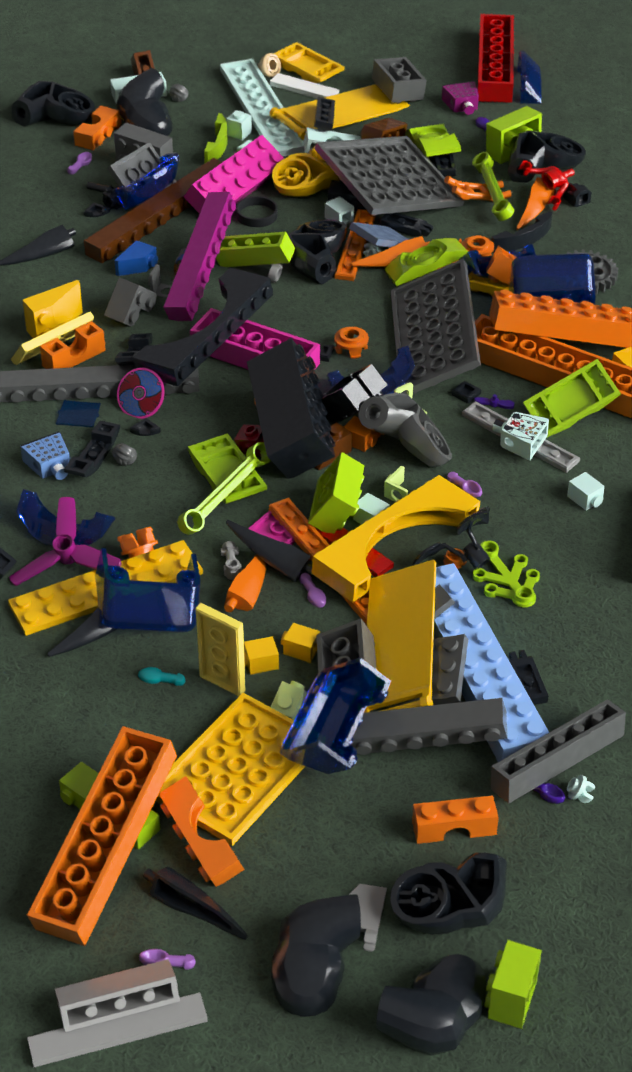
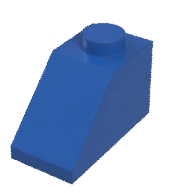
[115,240,158,276]

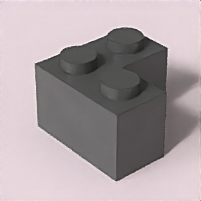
[104,277,158,327]

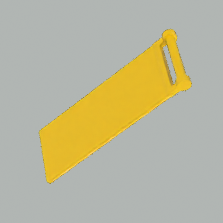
[269,84,410,140]
[360,560,436,713]

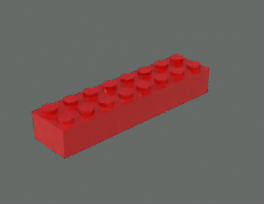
[477,14,514,103]

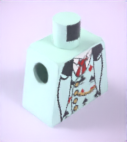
[493,412,549,460]

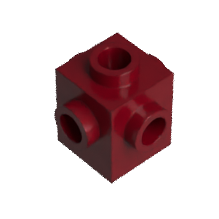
[234,424,264,456]

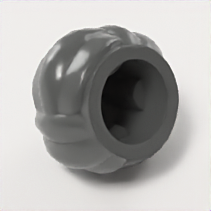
[169,83,188,102]
[112,443,137,466]

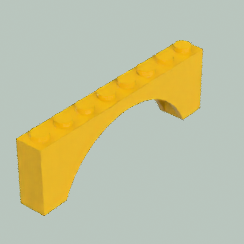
[312,475,480,603]

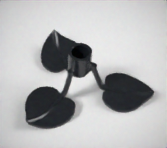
[412,506,491,570]

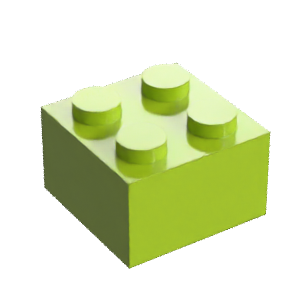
[485,940,542,1029]

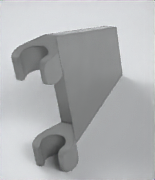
[349,884,387,952]

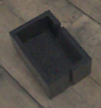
[321,364,387,422]

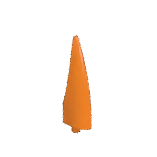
[516,177,556,230]
[352,236,431,267]
[224,555,267,613]

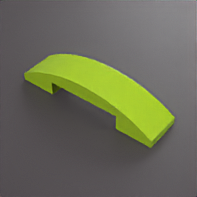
[204,113,228,163]

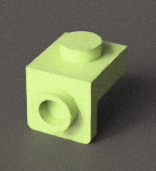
[271,681,310,719]

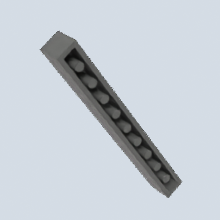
[0,364,200,402]

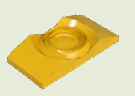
[274,42,344,83]

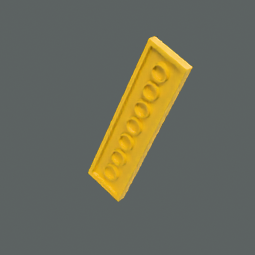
[8,540,203,636]

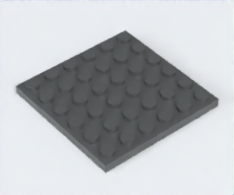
[314,136,465,215]

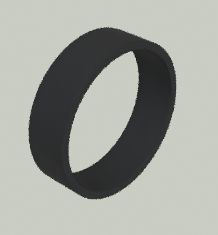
[236,196,278,227]

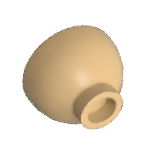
[258,53,281,77]

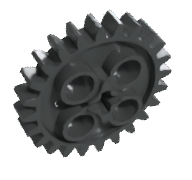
[553,249,618,295]

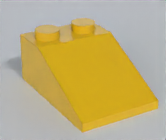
[23,280,83,339]

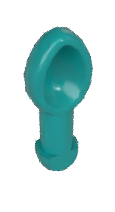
[138,667,186,686]

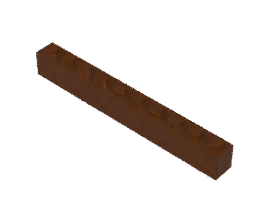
[84,158,223,263]

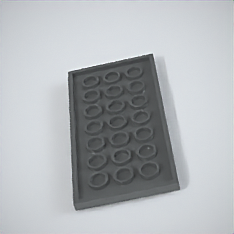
[391,259,481,394]

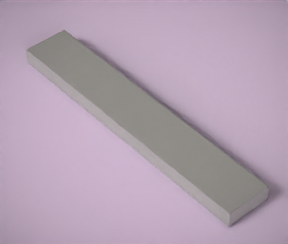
[462,401,580,473]
[27,992,208,1067]

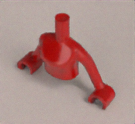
[519,160,575,211]

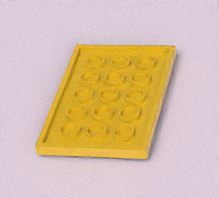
[156,693,326,846]

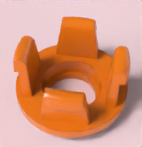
[462,235,494,265]
[334,327,369,359]
[117,527,158,558]

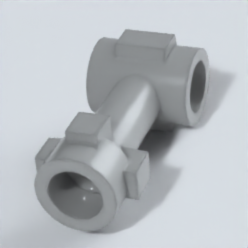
[221,541,242,580]

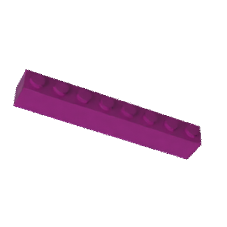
[164,192,236,321]

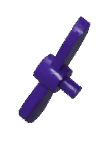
[474,394,515,409]

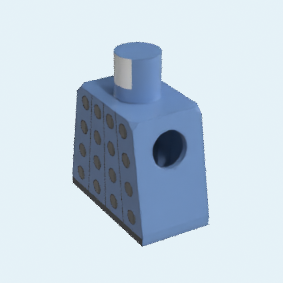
[20,431,70,480]

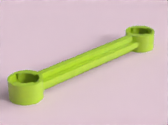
[472,152,514,221]
[178,442,271,535]

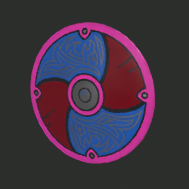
[117,368,165,419]

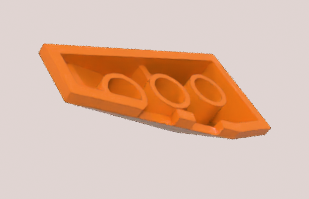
[486,246,568,297]

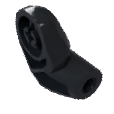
[117,68,173,136]
[11,81,95,127]
[508,130,586,183]
[288,220,347,284]
[390,853,507,935]
[271,894,361,1017]
[376,954,487,1056]

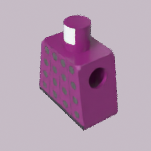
[442,81,479,115]

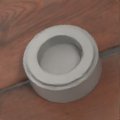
[268,264,282,283]

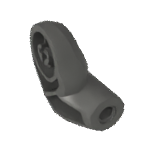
[359,392,452,467]

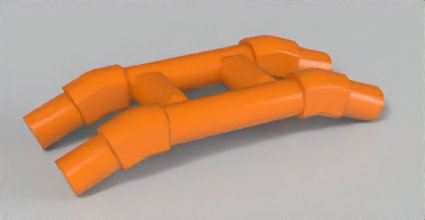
[444,176,512,202]

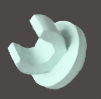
[363,243,384,257]
[567,775,595,803]

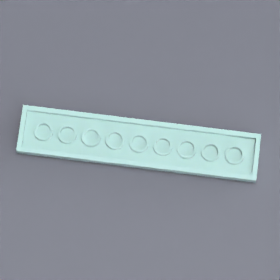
[220,58,304,156]

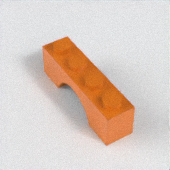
[159,776,245,887]

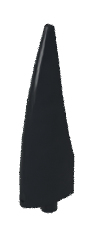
[0,225,76,266]
[226,520,315,582]
[47,592,138,657]
[143,867,248,940]

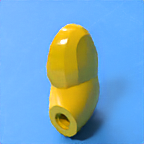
[272,146,340,197]

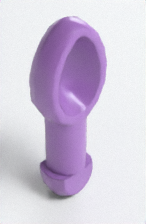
[67,152,92,174]
[447,472,482,498]
[299,573,326,608]
[139,949,196,969]

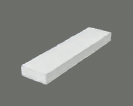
[270,73,339,99]

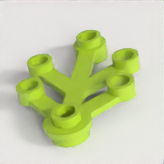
[473,540,540,607]

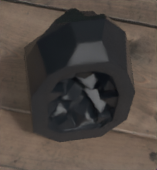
[563,183,592,207]

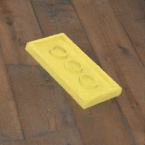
[11,311,94,365]
[196,603,245,696]

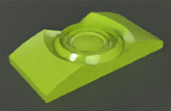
[405,124,461,157]
[384,238,469,286]
[523,359,621,438]
[188,433,267,504]

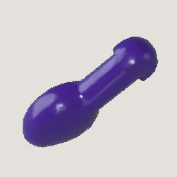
[475,117,489,131]
[533,783,565,804]

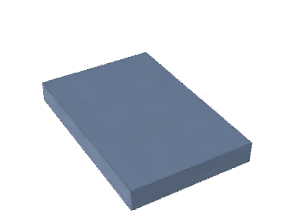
[349,222,409,248]

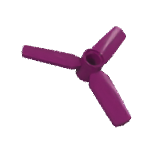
[9,497,121,586]

